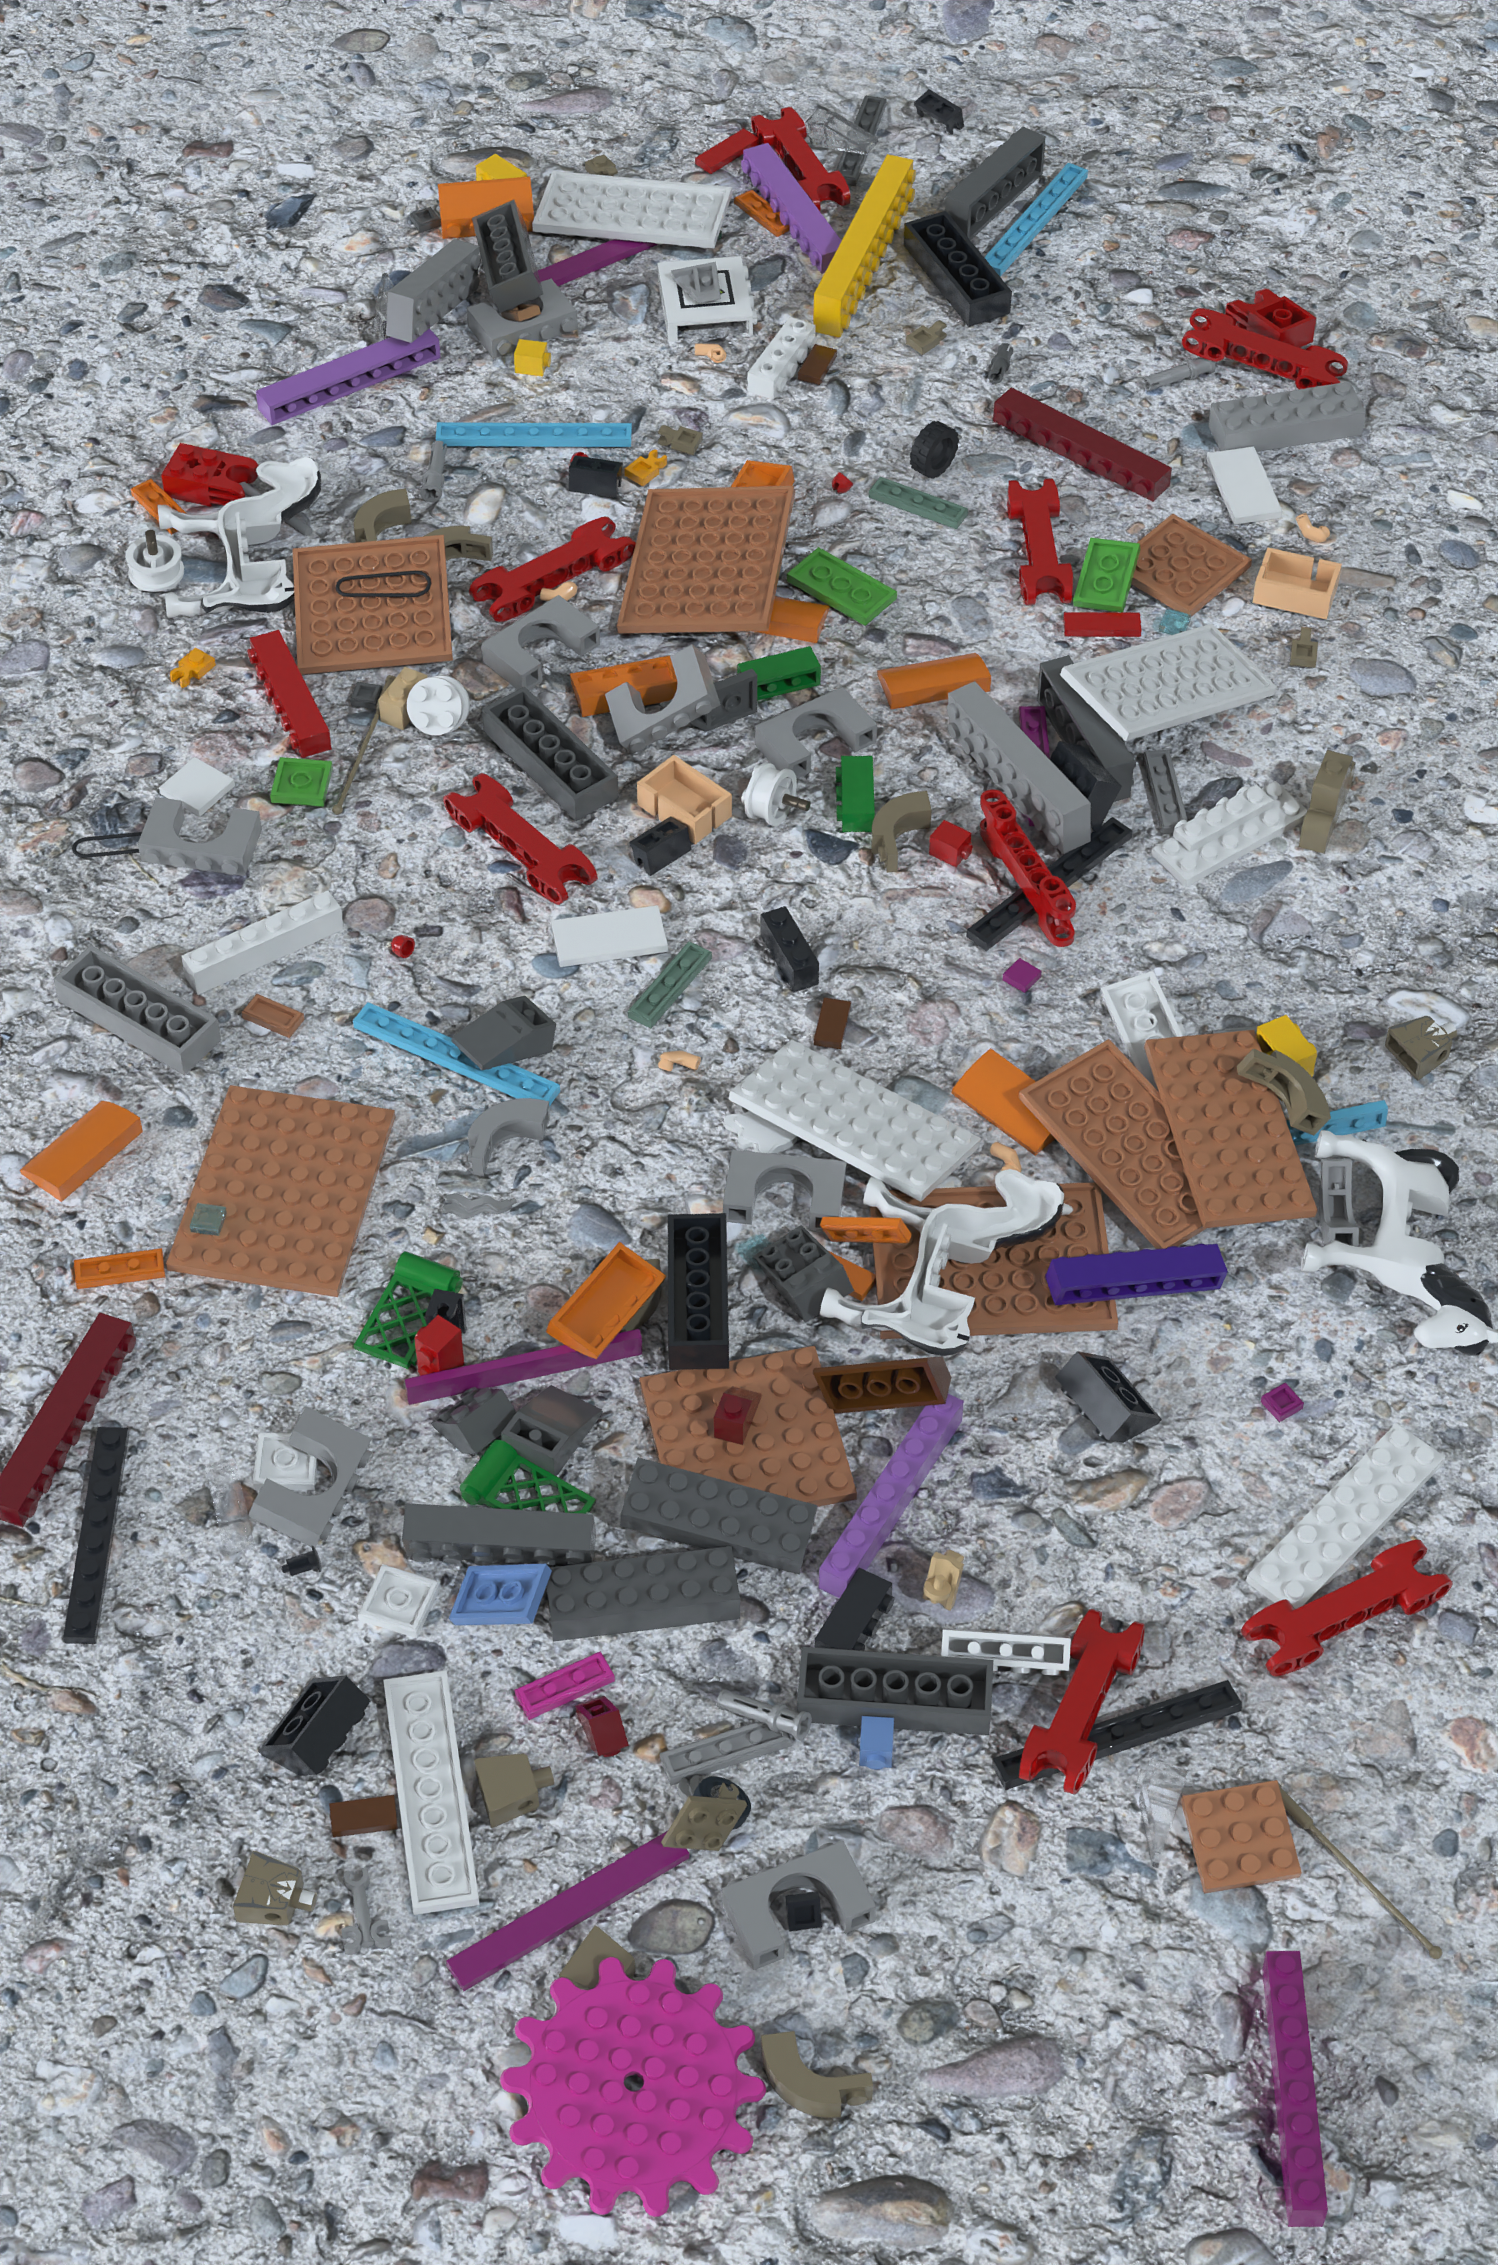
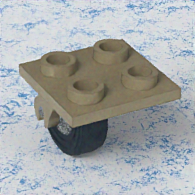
[661,1776,751,1851]

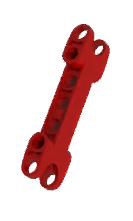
[751,106,851,211]
[1182,308,1348,389]
[1007,478,1073,605]
[469,516,636,622]
[443,773,598,905]
[980,789,1076,947]
[1241,1539,1453,1676]
[1019,1609,1145,1795]

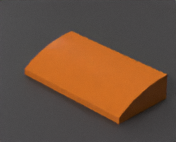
[731,460,795,487]
[753,596,830,643]
[877,653,991,710]
[570,656,677,717]
[951,1048,1055,1156]
[20,1101,143,1202]
[546,1242,667,1359]

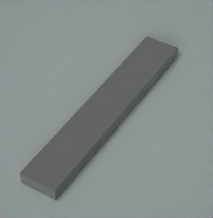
[836,95,887,186]

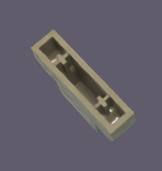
[1299,750,1356,854]

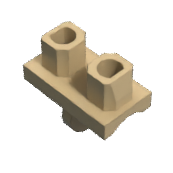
[922,1549,964,1611]

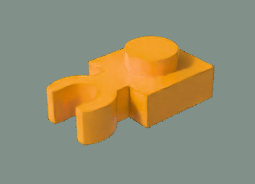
[624,449,667,486]
[170,647,216,688]

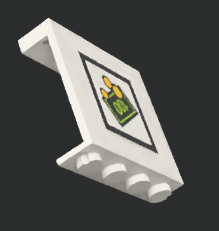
[657,256,757,342]

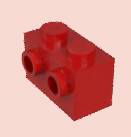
[414,1315,464,1376]

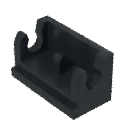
[914,89,964,135]
[568,455,623,498]
[629,816,692,876]
[425,1289,467,1334]

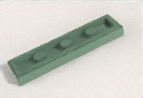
[869,477,968,529]
[628,941,712,1029]

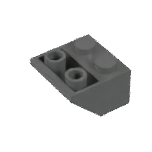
[431,1387,516,1454]

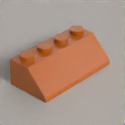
[438,177,534,239]

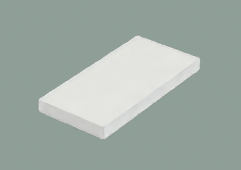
[1206,446,1283,525]
[551,905,668,967]

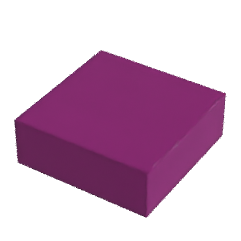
[1003,958,1042,993]
[1261,1382,1304,1423]

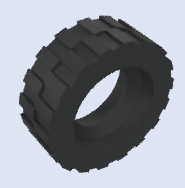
[910,421,959,479]

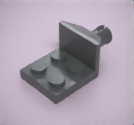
[660,669,757,732]

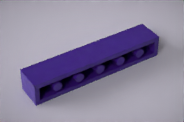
[1045,1244,1228,1305]

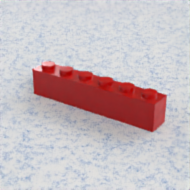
[247,630,332,758]

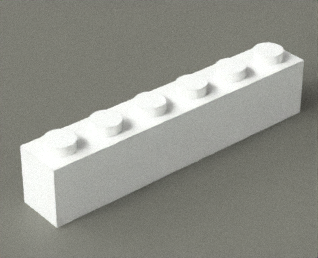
[181,891,344,995]

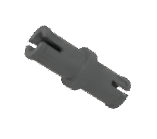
[988,343,1014,384]

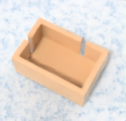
[1253,547,1342,620]
[637,755,732,844]

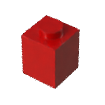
[929,820,973,867]

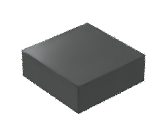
[410,207,441,233]
[350,682,383,710]

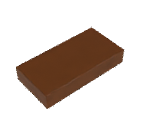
[798,344,837,385]
[814,997,851,1049]
[329,1795,398,1838]

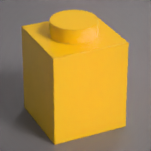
[514,339,551,377]

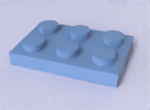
[449,1564,552,1626]

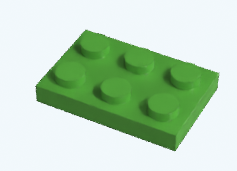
[1073,538,1141,612]

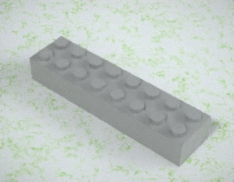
[947,681,1091,854]

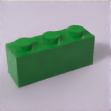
[737,646,821,701]
[836,756,875,832]

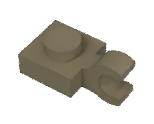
[585,154,618,176]
[906,320,947,355]
[658,425,703,455]
[1290,627,1318,668]

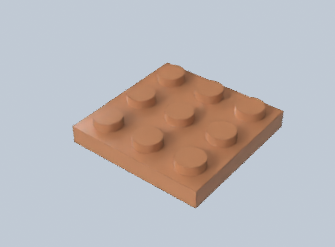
[1181,1780,1302,1894]

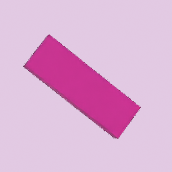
[515,1651,615,1720]

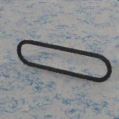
[72,832,142,858]

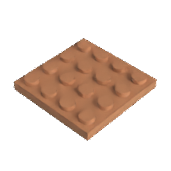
[1131,514,1252,618]

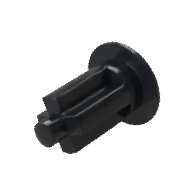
[281,1546,322,1576]

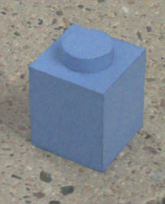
[859,1716,894,1770]

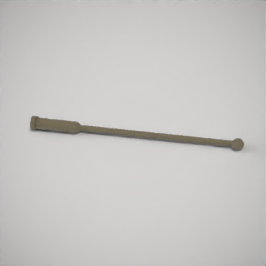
[332,675,396,815]
[1278,1783,1442,1959]

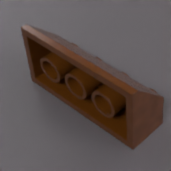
[813,1356,952,1414]

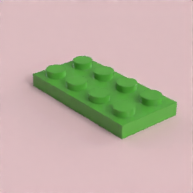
[787,547,897,626]

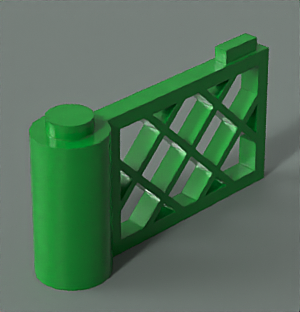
[354,1251,463,1369]
[459,1439,596,1514]

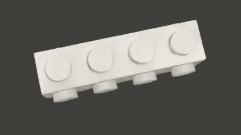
[748,317,818,400]
[941,1628,1071,1676]

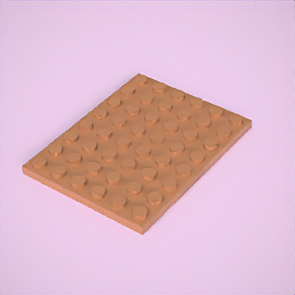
[617,486,795,633]
[166,1085,396,1297]
[869,1182,1118,1339]

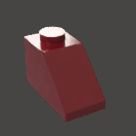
[714,1386,762,1445]
[575,1696,629,1757]

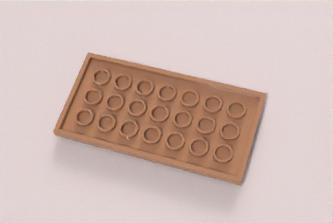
[1144,1030,1317,1228]
[1019,1039,1207,1249]

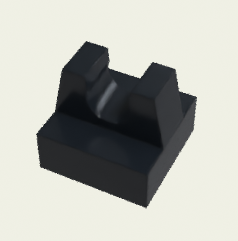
[785,1892,822,1932]

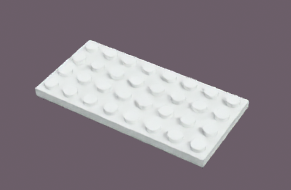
[532,171,732,249]
[1060,624,1277,741]
[729,1040,982,1202]

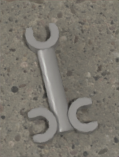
[341,1867,392,1955]

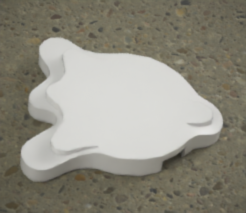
[724,1111,798,1154]

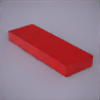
[695,128,760,174]
[1063,612,1142,637]

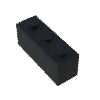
[760,906,819,993]
[814,1568,895,1651]

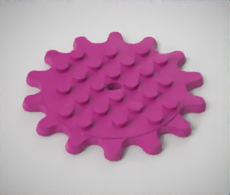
[500,1957,766,2217]

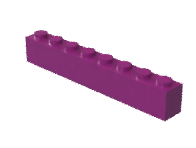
[1262,1951,1328,2227]

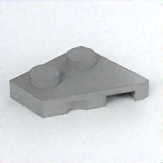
[671,262,721,304]

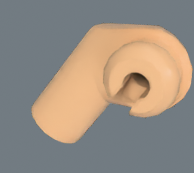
[695,343,726,363]
[1295,513,1330,543]
[540,581,577,601]
[658,1050,701,1071]
[990,1142,1022,1173]

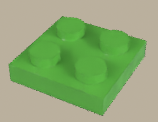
[270,757,333,807]

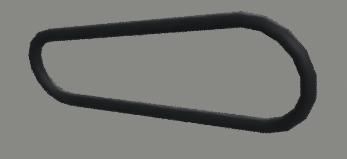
[336,570,432,597]

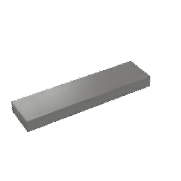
[1143,750,1188,834]
[660,1721,792,1786]

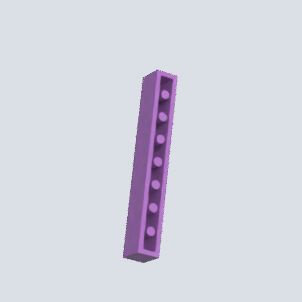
[741,143,842,274]
[256,328,441,425]
[819,1394,964,1598]

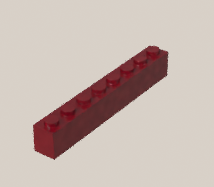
[993,387,1172,502]
[0,1312,136,1528]

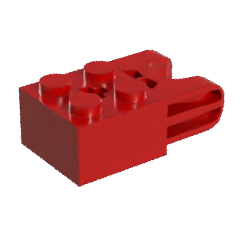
[1225,288,1316,348]
[161,443,259,507]

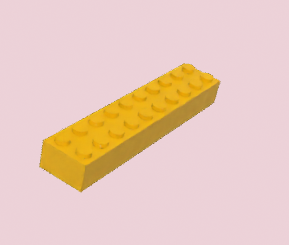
[813,154,916,338]

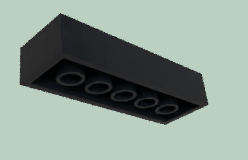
[903,210,1012,327]
[668,1213,729,1370]

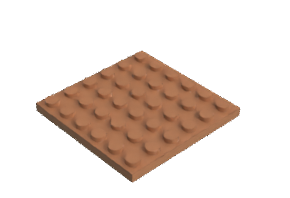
[293,535,453,675]
[639,1346,857,1507]

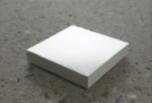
[159,757,235,817]
[253,1433,318,1490]
[358,1564,441,1638]

